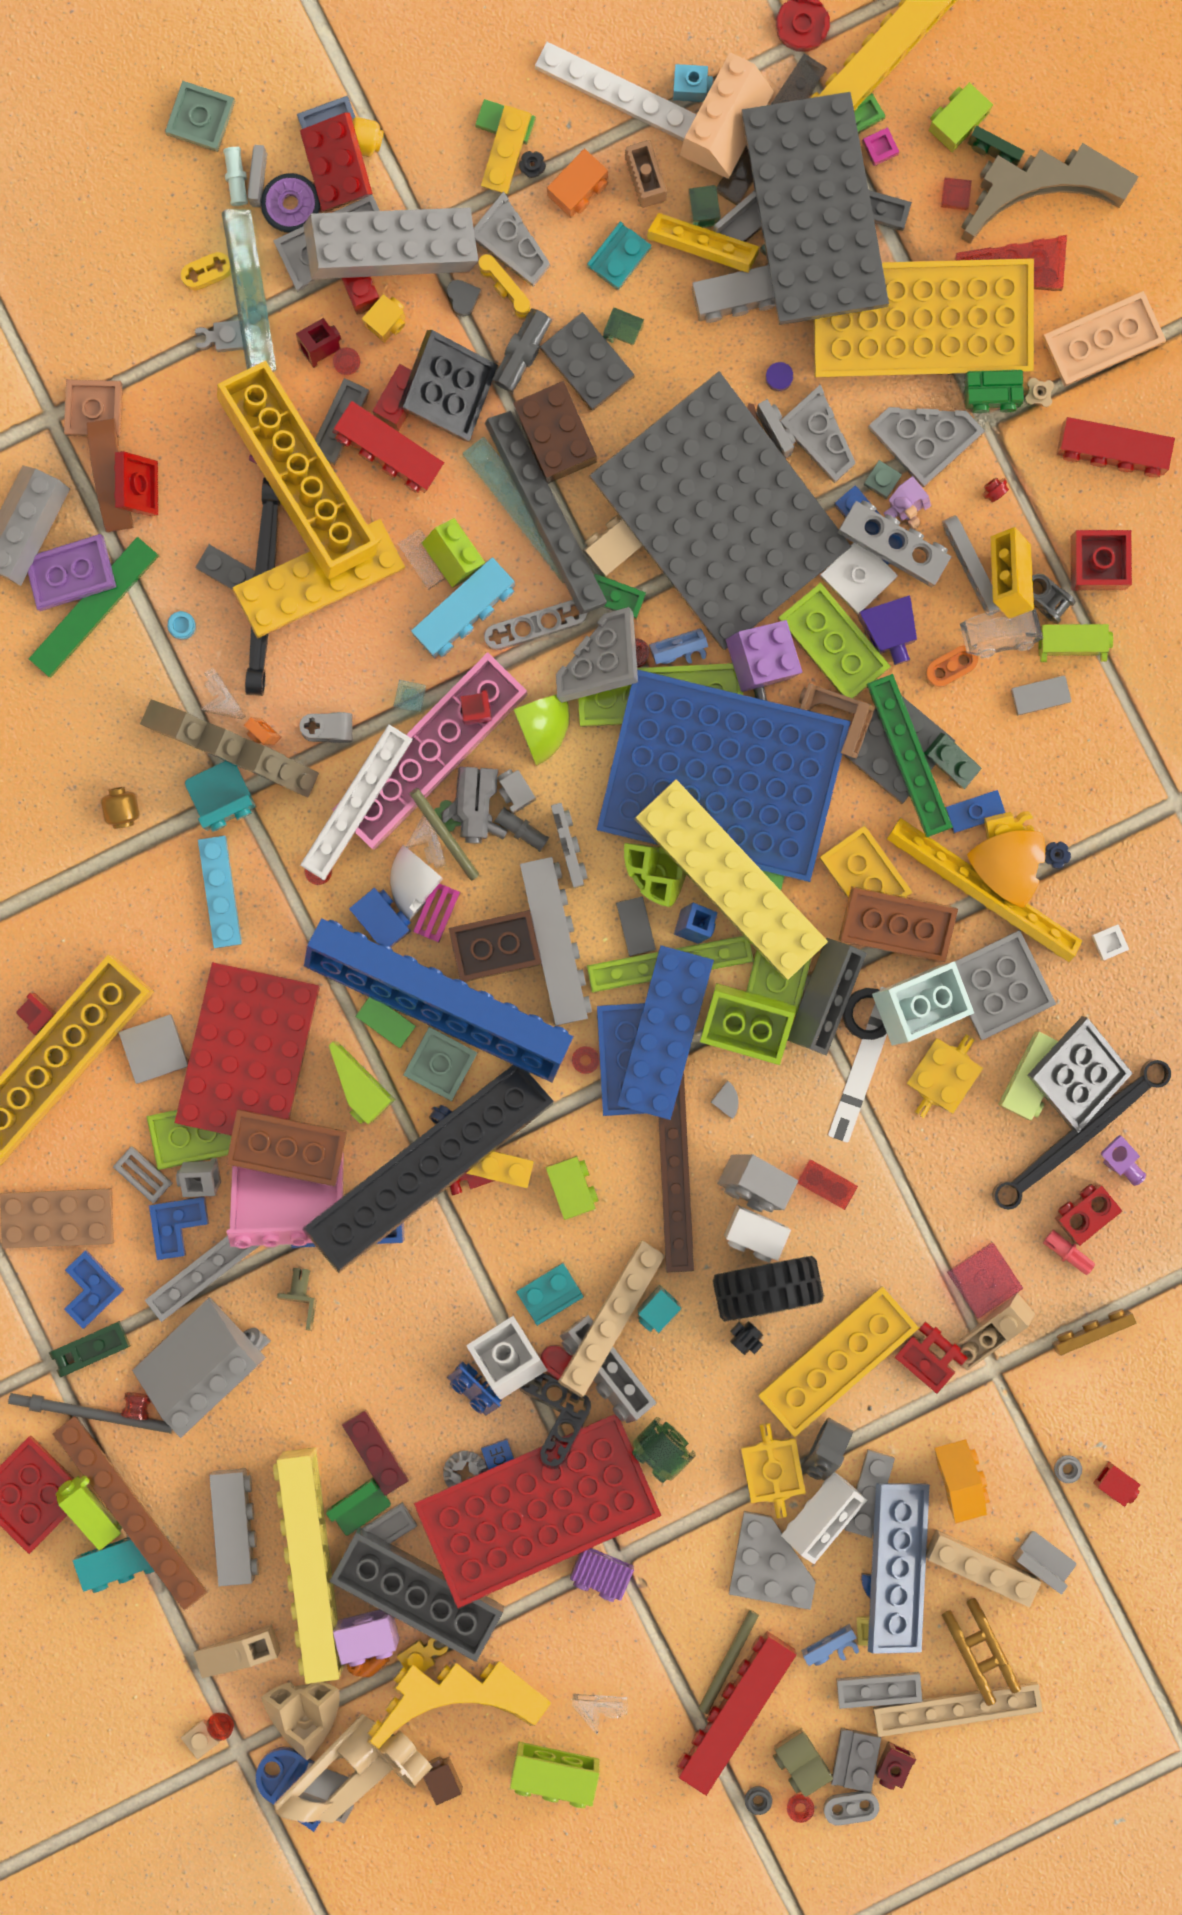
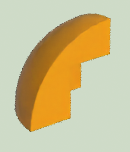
[967,830,1045,908]

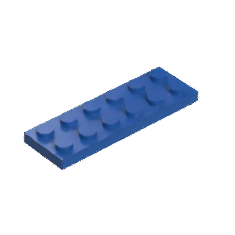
[617,945,714,1120]

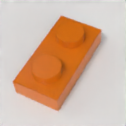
[244,717,281,745]

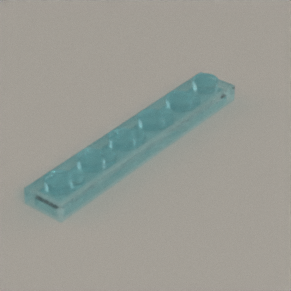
[222,209,277,372]
[462,437,564,583]

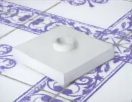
[820,543,898,615]

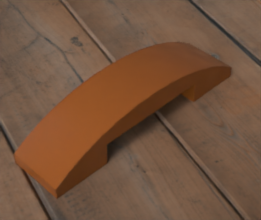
[87,418,134,532]

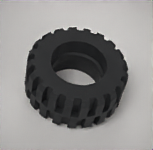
[713,1256,824,1322]

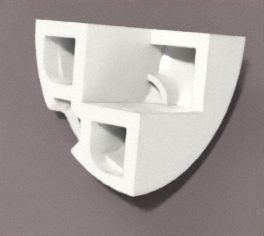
[390,845,443,921]

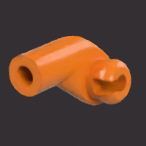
[347,1656,390,1678]

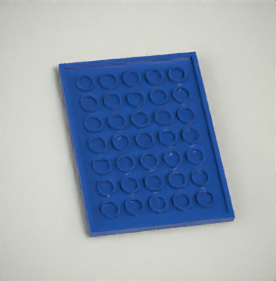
[597,669,851,882]

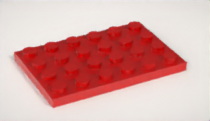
[174,962,320,1136]

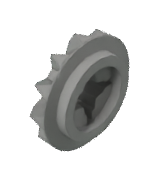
[443,1451,487,1487]

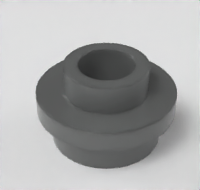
[745,1786,772,1815]

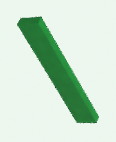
[29,536,159,678]
[866,674,953,838]

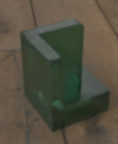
[688,185,721,227]
[603,307,644,345]

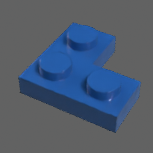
[149,1197,209,1260]
[64,1250,125,1329]

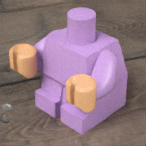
[883,476,931,529]

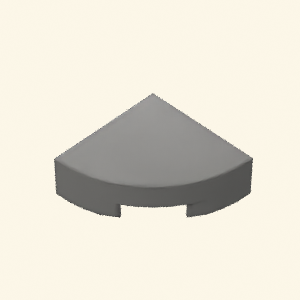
[711,1080,739,1119]

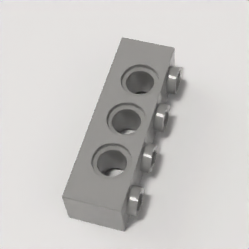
[837,500,952,588]

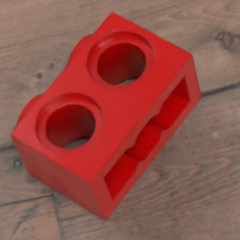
[1055,1184,1123,1246]

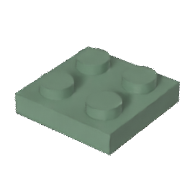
[165,80,235,152]
[403,1027,478,1101]

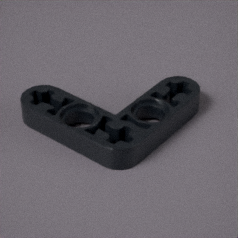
[519,1373,591,1469]

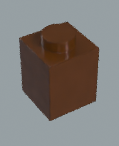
[424,1757,463,1806]

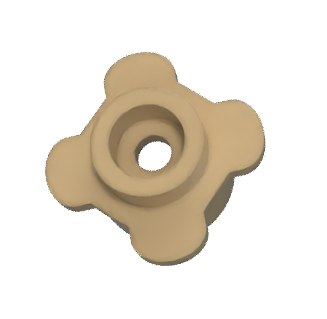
[1025,378,1055,407]

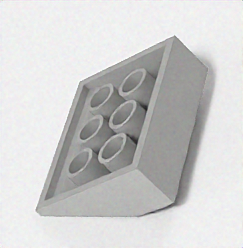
[132,1297,266,1438]

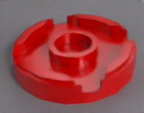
[776,0,830,52]

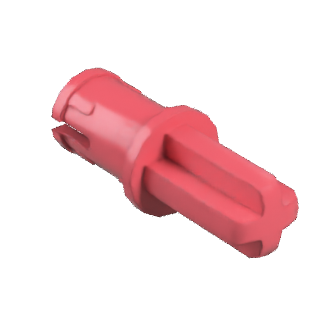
[1043,1229,1095,1275]

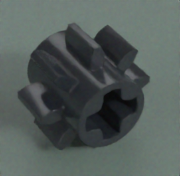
[730,1321,764,1355]

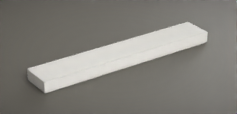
[300,725,413,880]

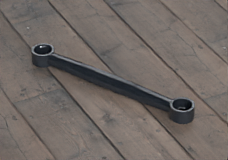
[245,477,280,696]
[992,1060,1171,1210]

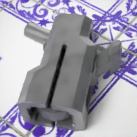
[441,767,508,844]

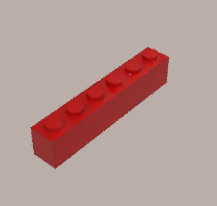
[676,1631,797,1796]

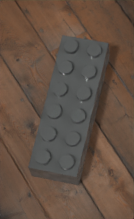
[330,1527,504,1662]

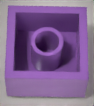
[726,620,803,692]

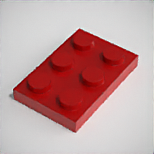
[300,112,373,211]

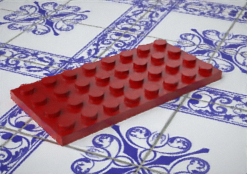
[413,1414,662,1608]

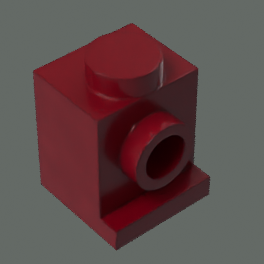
[296,318,341,368]
[875,1741,916,1790]

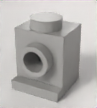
[497,769,536,814]
[176,1158,221,1197]

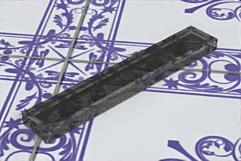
[715,53,827,206]

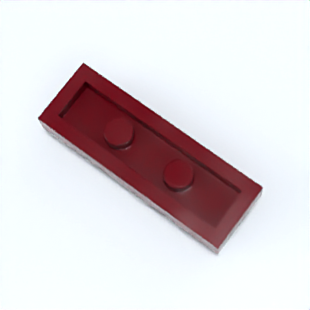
[342,1410,409,1496]

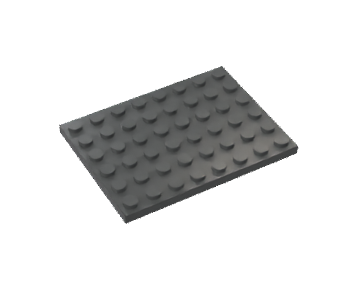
[589,371,852,650]

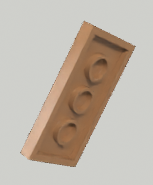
[0,1188,114,1249]

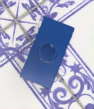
[945,790,1006,834]

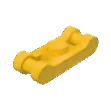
[479,254,531,319]

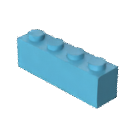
[411,557,515,659]

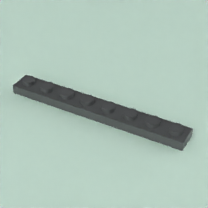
[484,411,607,615]

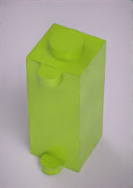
[1038,624,1113,662]
[56,1476,122,1551]

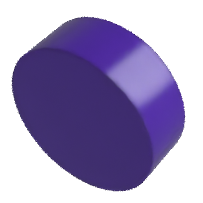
[766,362,793,391]

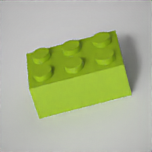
[700,983,796,1065]
[510,1742,600,1808]

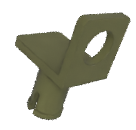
[277,1268,317,1332]

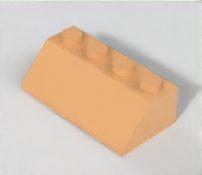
[680,52,774,179]

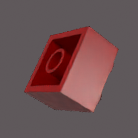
[1071,530,1132,590]

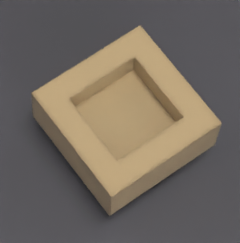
[181,1719,221,1760]

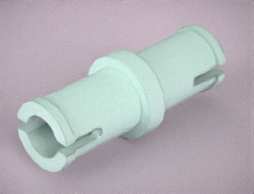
[223,147,248,206]

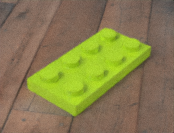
[778,583,891,698]

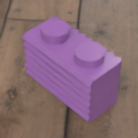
[570,1548,634,1602]

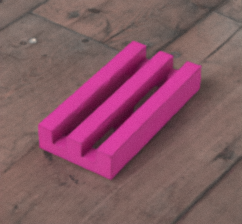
[413,883,460,942]

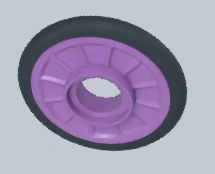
[261,173,320,233]

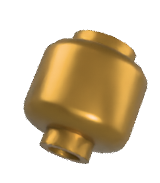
[101,787,140,829]

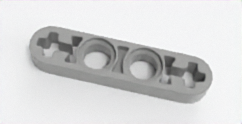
[942,515,1001,616]
[484,600,587,651]

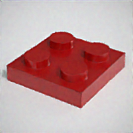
[114,451,158,516]

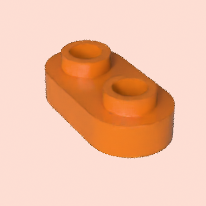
[926,645,978,687]

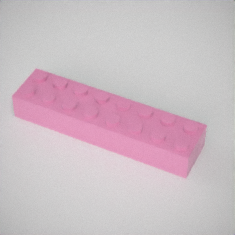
[332,652,528,850]

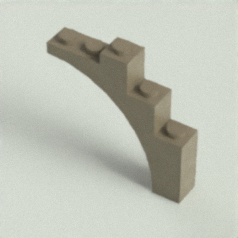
[961,143,1139,244]
[140,699,319,798]

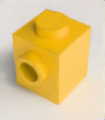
[362,294,406,343]

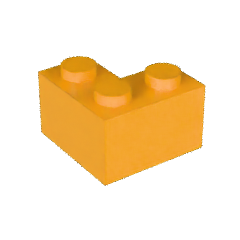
[934,1439,990,1524]

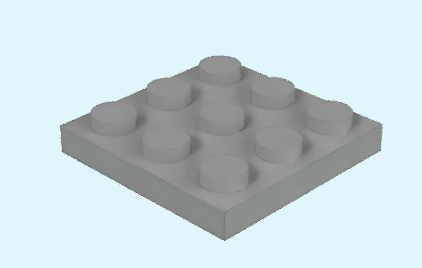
[955,930,1056,1040]

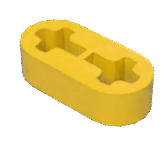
[181,252,232,291]

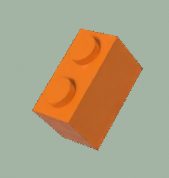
[547,148,608,218]

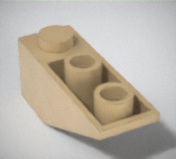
[956,1293,1035,1371]
[193,1624,281,1678]

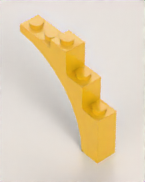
[367,1661,551,1749]

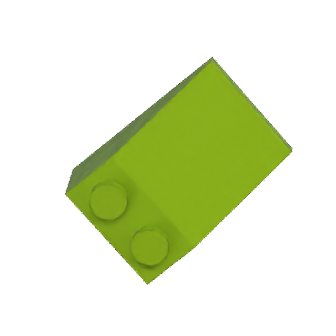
[329,1041,396,1124]

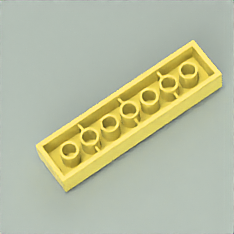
[634,780,828,980]
[273,1447,344,1684]

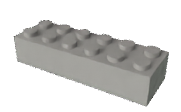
[303,208,478,279]

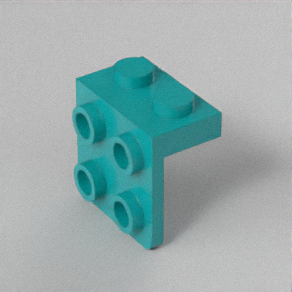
[185,761,256,832]

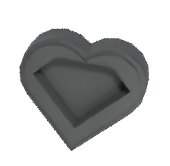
[447,280,481,317]

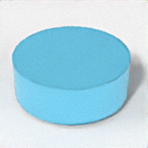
[167,611,196,640]

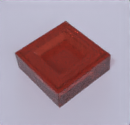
[941,178,972,210]

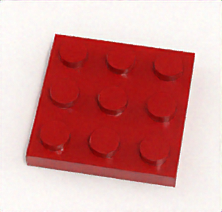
[0,1435,75,1554]

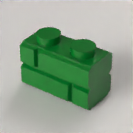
[964,370,1024,413]

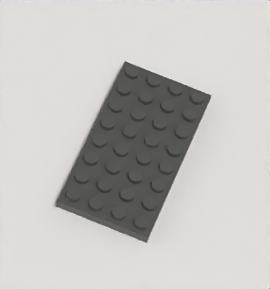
[741,92,889,325]

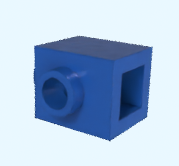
[674,903,718,944]

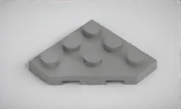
[868,407,985,488]
[556,607,638,703]
[729,1511,816,1610]

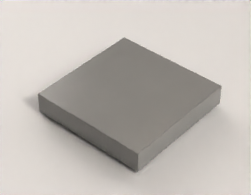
[118,1014,188,1084]

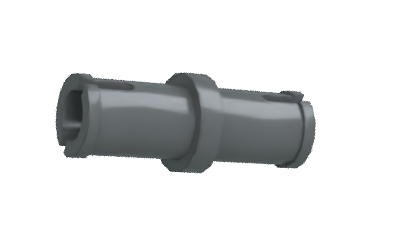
[494,807,549,852]

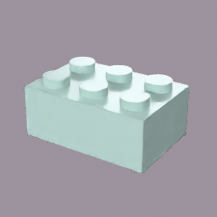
[872,961,974,1045]

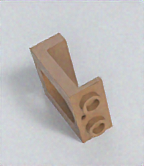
[799,683,875,759]

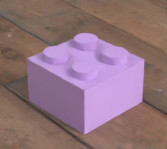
[333,1609,400,1666]

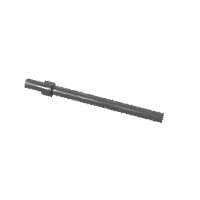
[8,1393,173,1434]

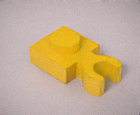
[984,811,1035,839]
[397,1637,448,1673]

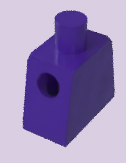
[857,595,917,665]

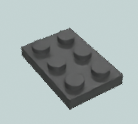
[540,312,634,411]

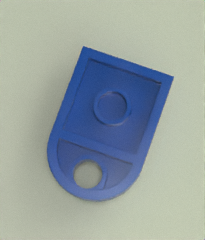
[256,1747,321,1832]

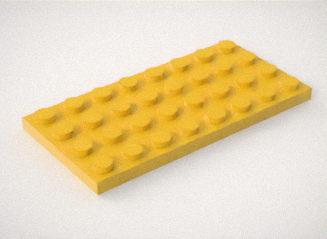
[814,259,1034,377]

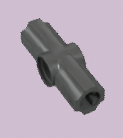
[492,308,552,393]

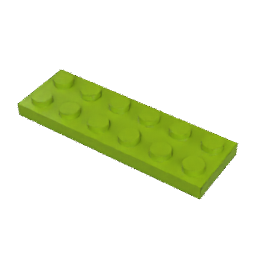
[578,663,743,727]

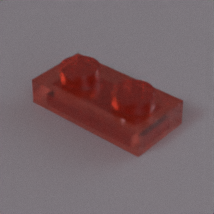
[798,1158,858,1210]

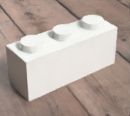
[781,1472,867,1564]

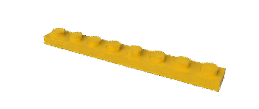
[887,818,1082,963]

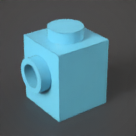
[673,64,713,102]

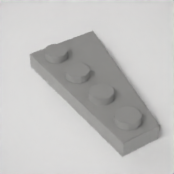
[273,195,380,293]

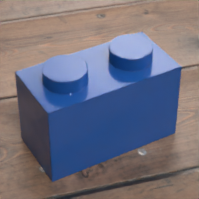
[349,888,411,948]

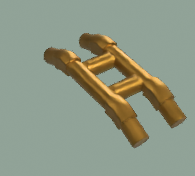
[942,1598,1021,1706]

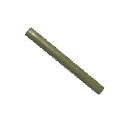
[409,788,479,880]
[698,1610,759,1714]

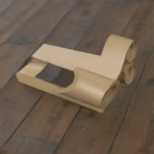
[274,1714,432,1823]

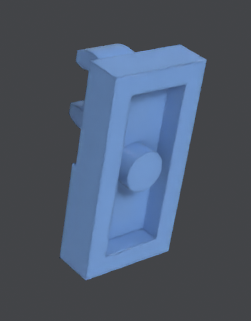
[649,628,708,664]
[801,1624,859,1666]

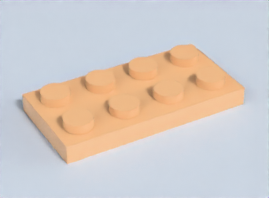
[1042,291,1166,387]

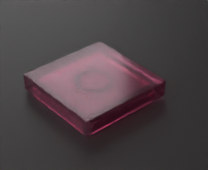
[947,1242,1024,1319]

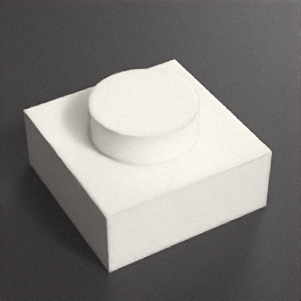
[1091,924,1129,961]

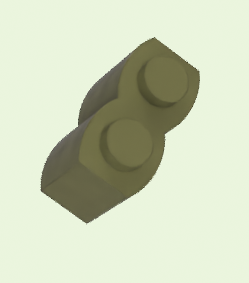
[773,1728,833,1798]

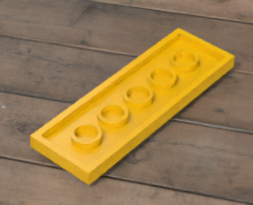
[232,519,405,639]
[758,1286,919,1438]

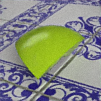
[514,695,570,766]
[624,843,686,907]

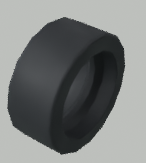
[842,988,887,1040]

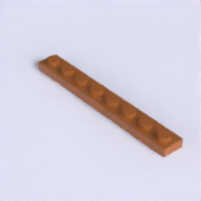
[53,1416,208,1610]

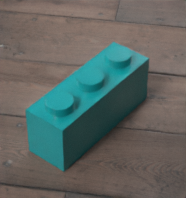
[72,1537,155,1593]

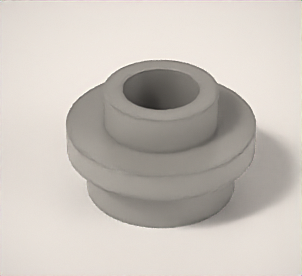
[1054,1455,1082,1483]

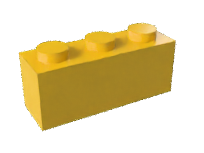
[990,527,1034,619]

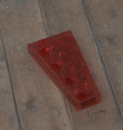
[954,235,1067,291]

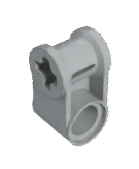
[299,712,353,743]

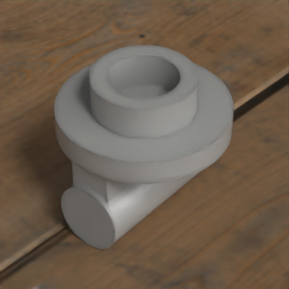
[243,1328,271,1351]

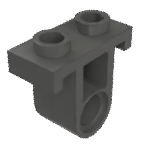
[801,1417,853,1481]

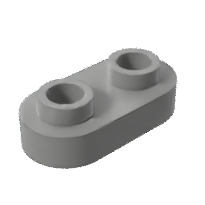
[823,1791,879,1826]

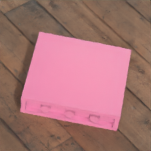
[227,1153,344,1249]

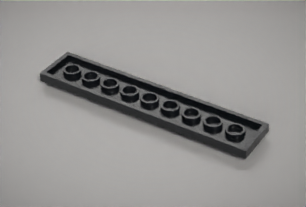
[303,1065,554,1273]

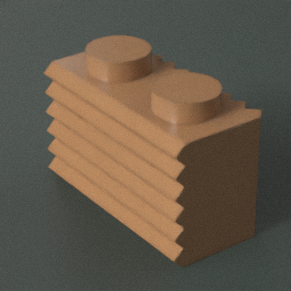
[625,140,667,208]

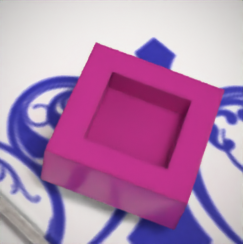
[862,127,899,166]

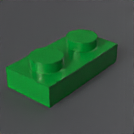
[594,574,646,620]

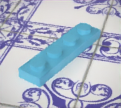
[198,836,242,948]

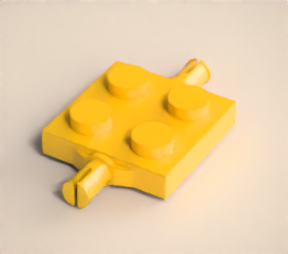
[907,1034,983,1118]
[741,1423,806,1518]

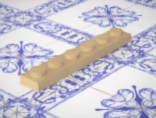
[558,1241,665,1397]
[873,1682,1043,1737]

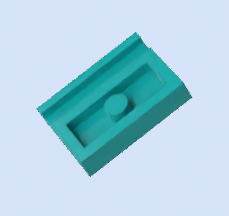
[587,221,652,290]
[516,1262,584,1326]

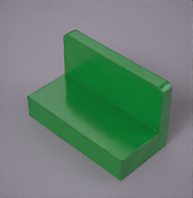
[326,1477,391,1536]

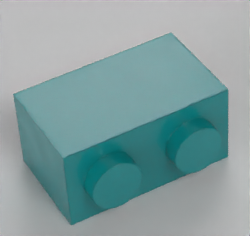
[638,1285,682,1333]

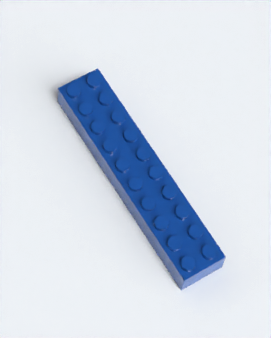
[304,918,574,1083]

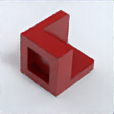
[460,690,492,725]
[16,992,56,1035]

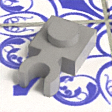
[195,320,244,352]

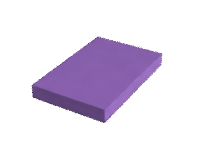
[28,534,116,611]

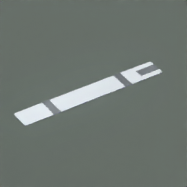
[828,987,887,1143]

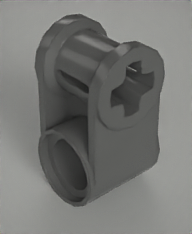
[1032,574,1076,624]

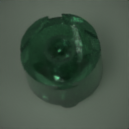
[632,1417,696,1483]

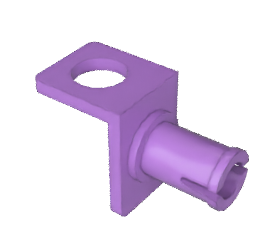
[1101,1135,1146,1186]

